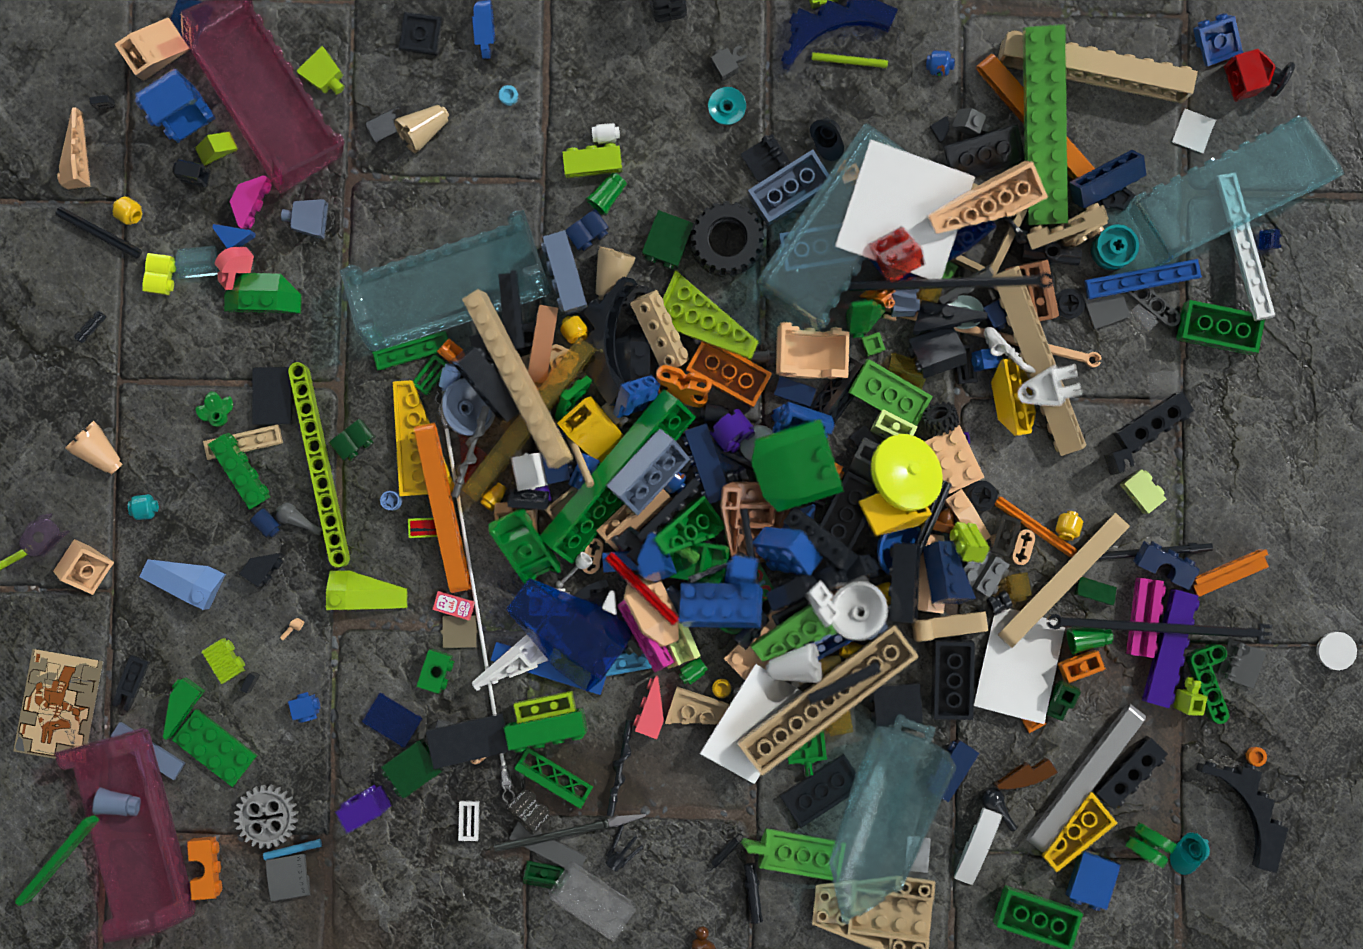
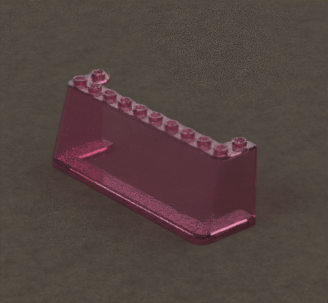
[180,0,345,193]
[55,728,195,943]

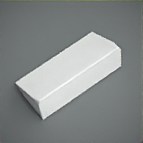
[602,590,617,615]

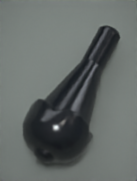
[982,788,1017,832]

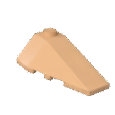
[57,108,90,189]

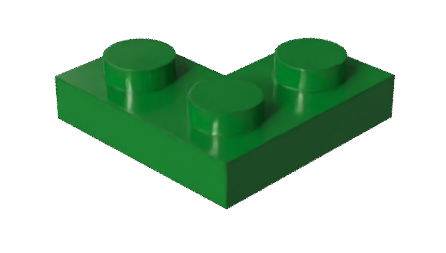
[554,375,592,421]

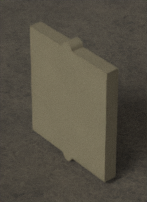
[441,615,479,648]

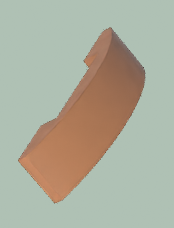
[528,305,558,384]

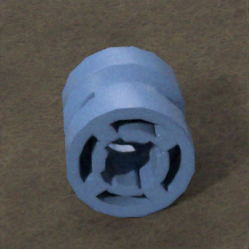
[380,491,402,510]

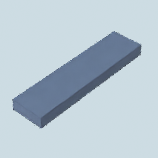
[109,722,185,780]

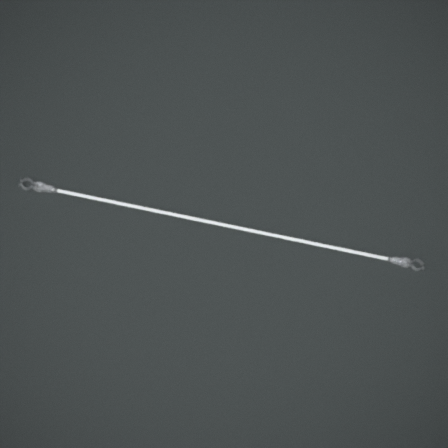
[435,391,515,805]

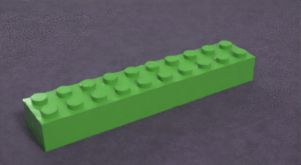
[1023,25,1068,225]

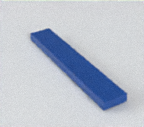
[1084,259,1202,300]
[491,642,606,695]

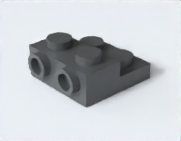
[962,551,1010,598]

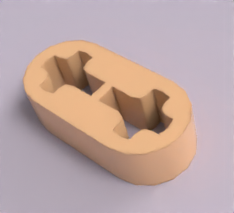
[1011,529,1035,565]
[583,538,604,574]

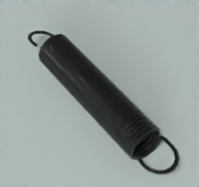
[707,834,743,871]

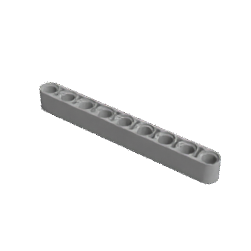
[1026,704,1146,852]

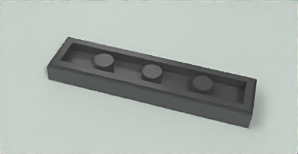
[509,821,587,874]

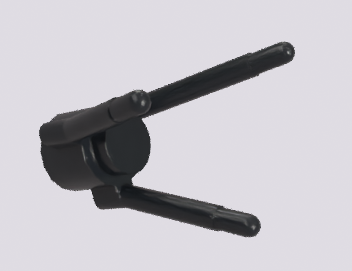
[605,825,644,871]

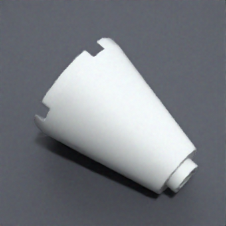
[766,644,822,683]

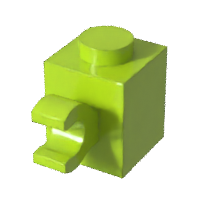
[1173,677,1207,716]

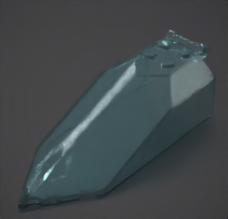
[829,714,956,924]

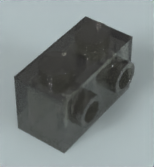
[988,514,1021,557]

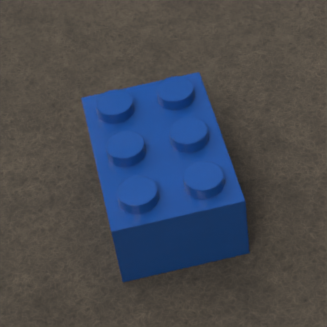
[753,527,822,575]

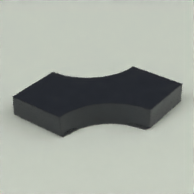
[1086,187,1135,211]

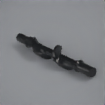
[606,720,634,817]

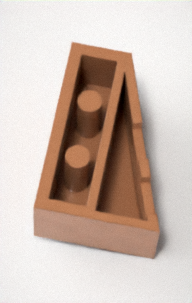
[1005,259,1059,321]

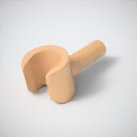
[280,618,304,640]

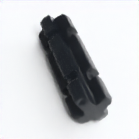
[74,310,106,343]

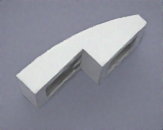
[808,581,841,627]

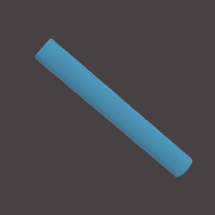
[263,839,322,860]

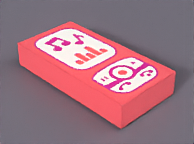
[433,591,475,620]

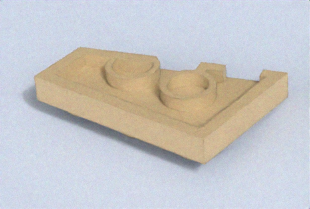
[665,687,731,724]

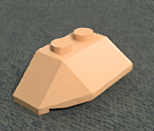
[624,574,679,647]

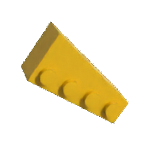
[1041,792,1117,872]

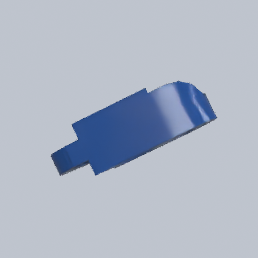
[472,0,495,59]

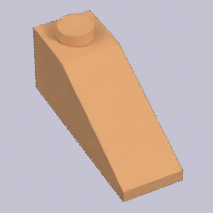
[944,489,991,541]

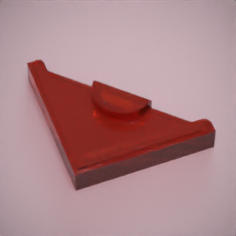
[458,434,488,483]

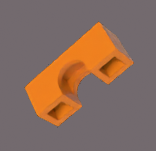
[187,836,222,900]

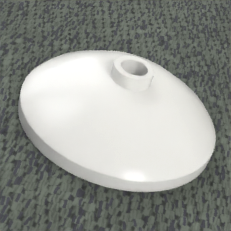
[831,582,887,640]

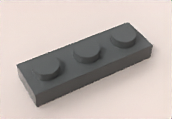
[939,265,994,304]

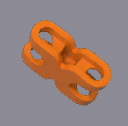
[656,365,712,408]

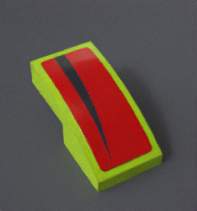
[408,518,438,538]

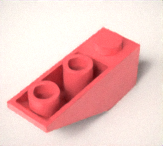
[633,675,664,739]

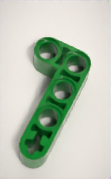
[1186,644,1229,724]

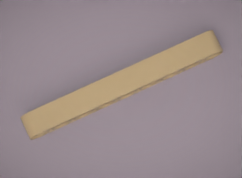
[998,513,1130,648]

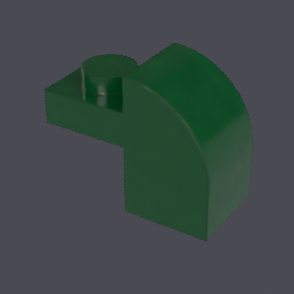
[1047,680,1081,721]

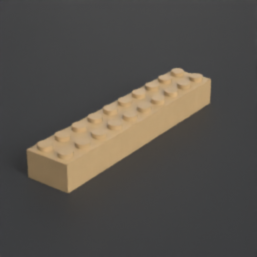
[998,31,1198,103]
[738,624,919,776]

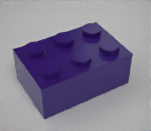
[336,785,392,833]

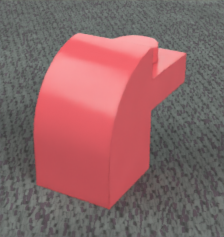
[214,247,254,290]

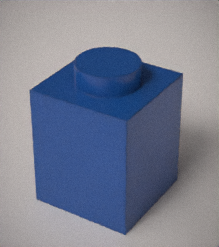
[971,349,1003,372]

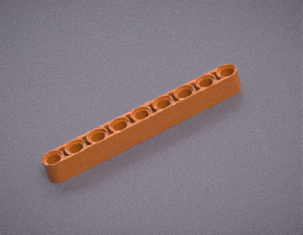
[976,54,1095,180]
[414,423,471,593]

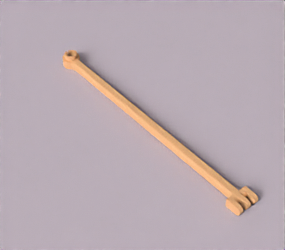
[883,307,1102,368]

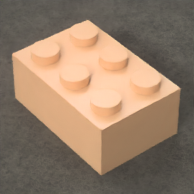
[924,425,985,494]

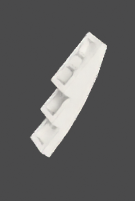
[954,808,1002,885]

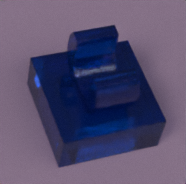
[1259,229,1282,251]

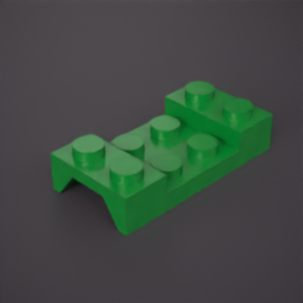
[489,508,561,587]
[668,543,730,583]

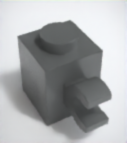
[711,46,747,81]
[952,108,992,135]

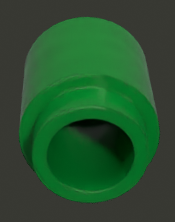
[679,658,708,685]

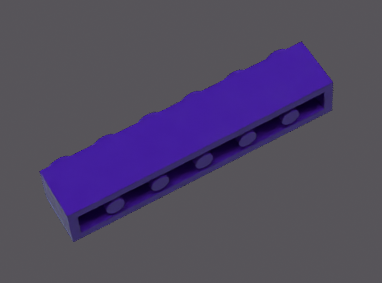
[1142,589,1199,708]

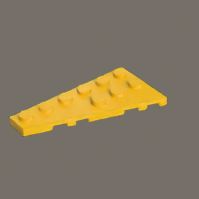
[393,380,455,496]

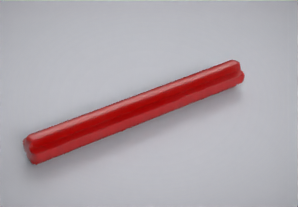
[605,553,679,626]

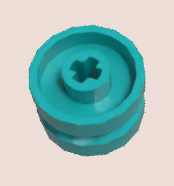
[1091,224,1139,271]

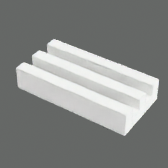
[459,801,479,841]

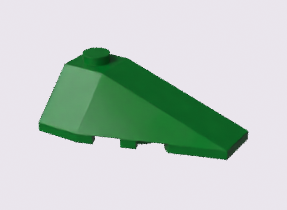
[845,301,886,339]
[653,496,724,555]

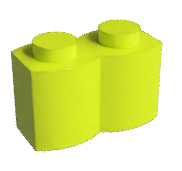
[143,253,177,295]

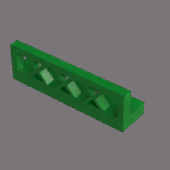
[514,747,594,809]

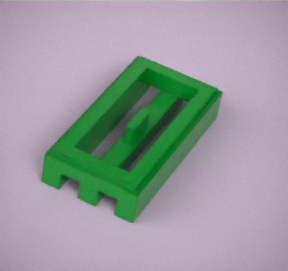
[413,354,446,396]

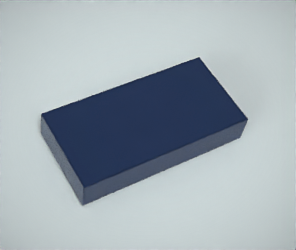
[774,377,816,407]

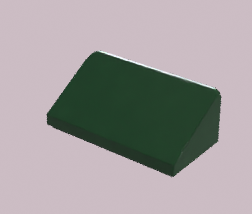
[1074,577,1117,606]
[523,861,565,891]

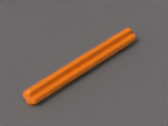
[995,497,1077,558]

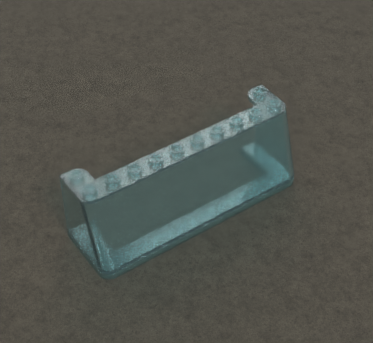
[1127,115,1345,267]
[758,123,909,332]
[340,210,551,351]

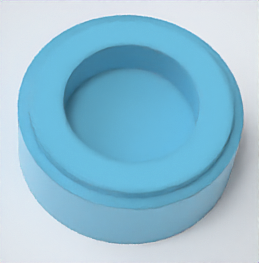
[499,85,518,106]

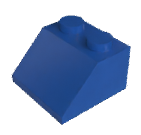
[637,533,677,582]

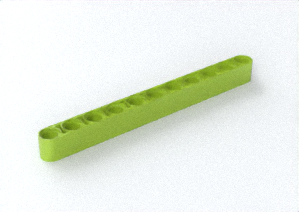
[289,362,350,567]

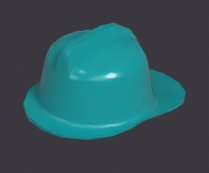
[1170,832,1210,875]

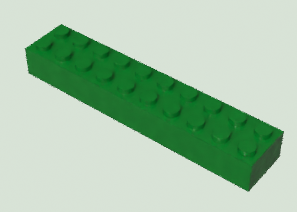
[540,389,696,564]

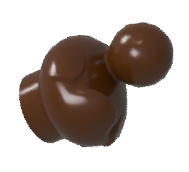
[692,926,716,949]

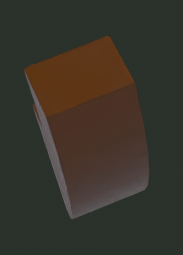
[994,757,1058,789]

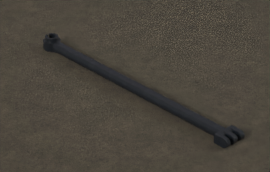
[826,273,1054,297]
[1046,614,1273,644]

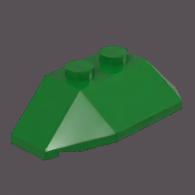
[224,273,302,314]

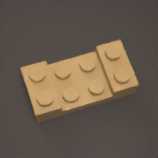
[1027,203,1109,249]

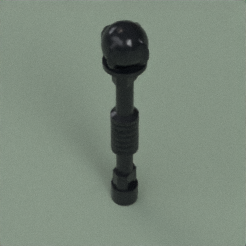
[1003,216,1028,244]
[688,552,747,584]

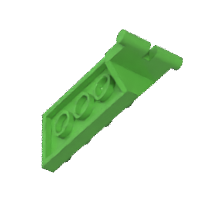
[741,828,846,881]

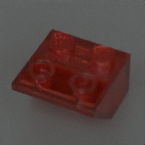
[868,226,925,282]

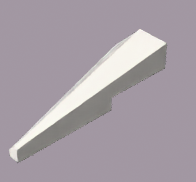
[472,618,572,691]

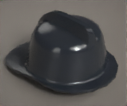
[810,117,845,161]

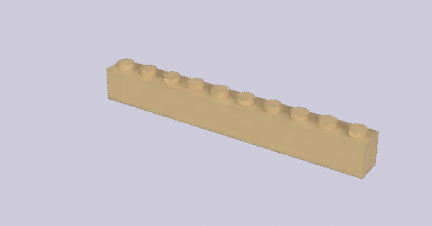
[993,266,1086,456]
[462,289,573,469]

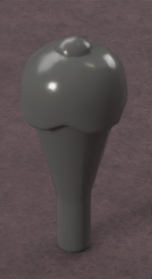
[276,502,323,535]

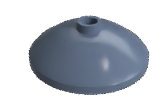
[441,378,495,436]

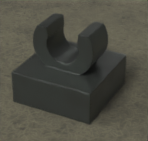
[624,631,644,656]

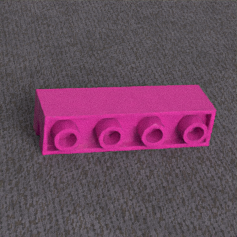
[1126,578,1166,658]

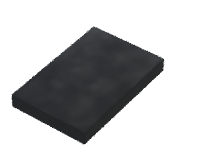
[252,367,292,425]

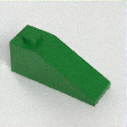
[163,677,205,740]

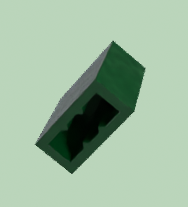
[642,210,694,270]
[381,738,444,799]

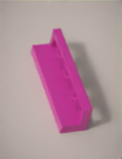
[617,599,675,673]

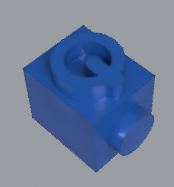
[288,692,320,723]

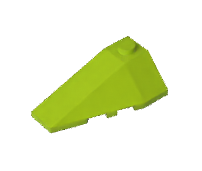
[326,571,407,610]

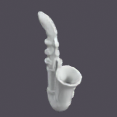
[984,327,1035,373]

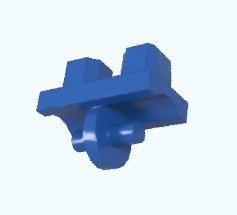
[568,453,600,489]

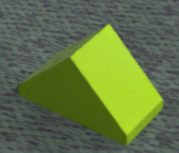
[195,132,238,166]

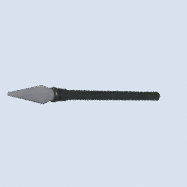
[494,814,646,852]

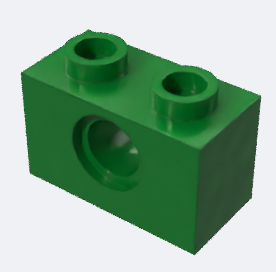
[416,648,455,694]

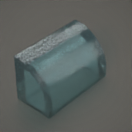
[175,246,219,278]

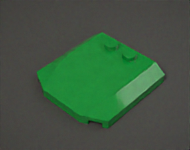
[751,419,844,512]

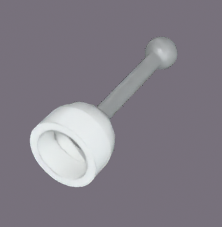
[556,552,592,588]

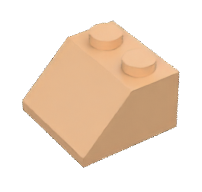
[53,539,114,595]

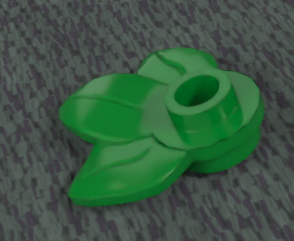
[196,391,233,427]

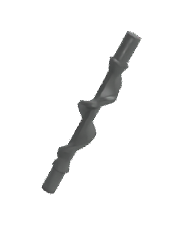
[451,405,490,498]

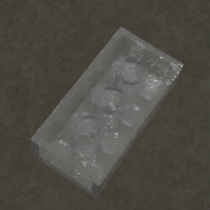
[549,861,636,942]

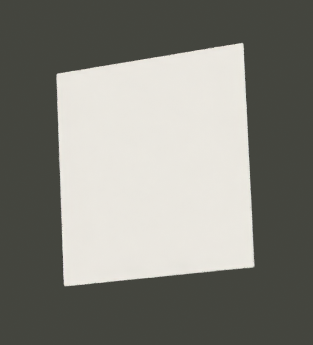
[836,140,975,279]

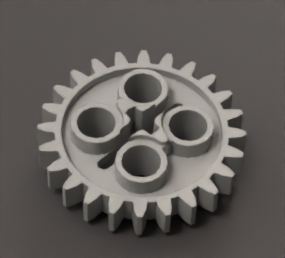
[234,785,298,849]

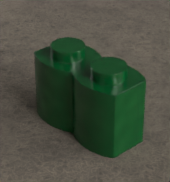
[329,419,376,461]

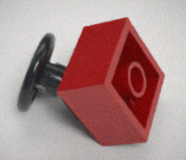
[1224,49,1295,102]

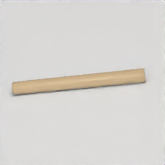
[565,433,594,487]

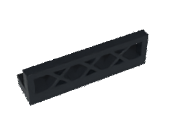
[498,270,526,350]
[809,357,863,434]

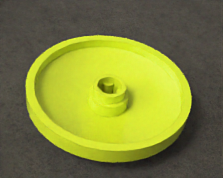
[871,434,943,511]

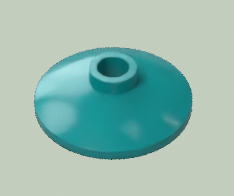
[708,87,746,125]

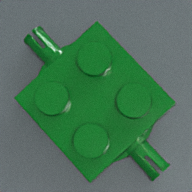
[787,729,827,776]

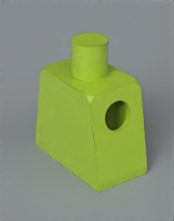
[296,46,345,94]

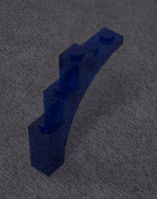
[781,0,898,71]

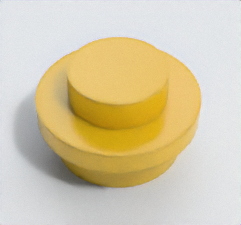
[712,679,731,698]

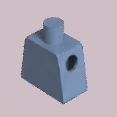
[281,199,328,239]

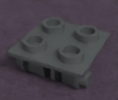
[1217,639,1266,689]

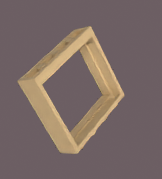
[948,183,1028,277]

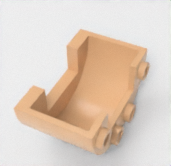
[776,322,849,379]

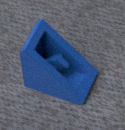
[213,224,256,249]

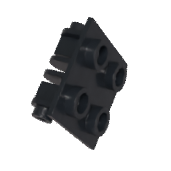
[740,134,791,183]

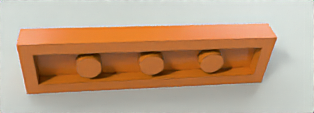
[1191,549,1269,597]

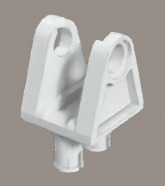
[1018,364,1082,406]

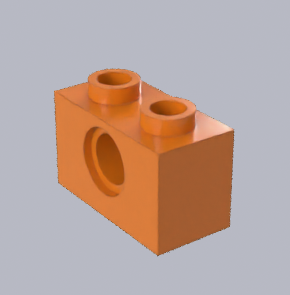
[1057,650,1105,683]

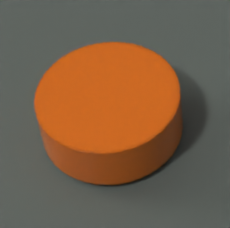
[1246,747,1267,767]

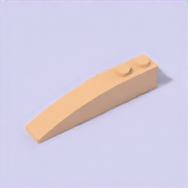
[928,161,1048,234]

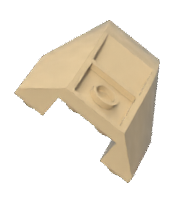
[812,876,935,949]

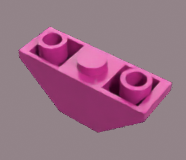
[230,175,271,230]

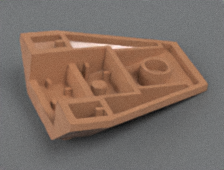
[720,482,791,562]

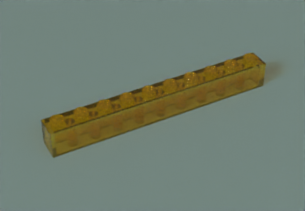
[461,337,597,501]

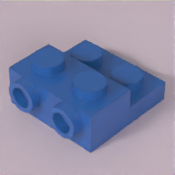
[1193,13,1243,66]
[613,375,661,418]

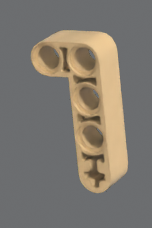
[912,611,988,641]

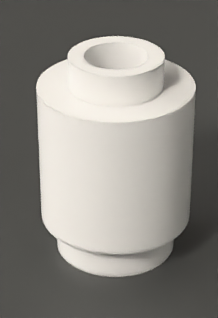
[592,123,620,144]

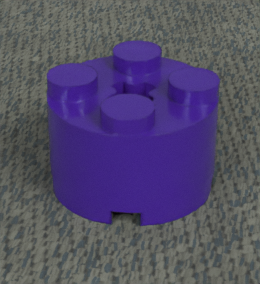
[710,409,755,453]

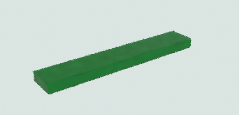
[15,815,99,907]

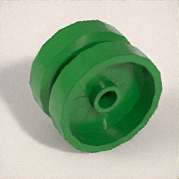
[1125,822,1177,869]

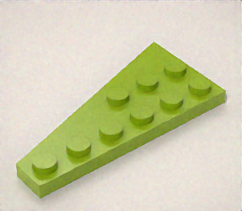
[663,271,759,359]

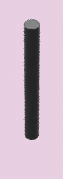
[740,508,760,585]

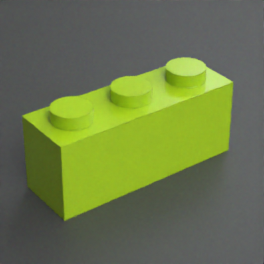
[563,143,623,178]
[514,690,576,723]

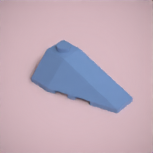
[139,559,226,610]

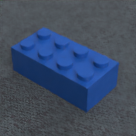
[679,583,763,628]

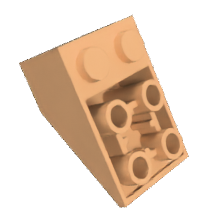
[115,18,190,81]

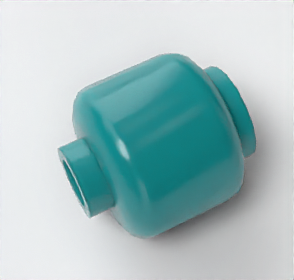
[128,494,159,520]

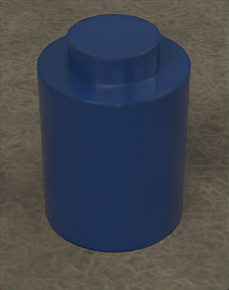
[250,508,280,538]

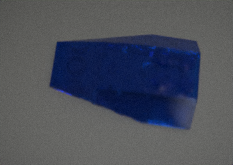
[506,578,632,692]

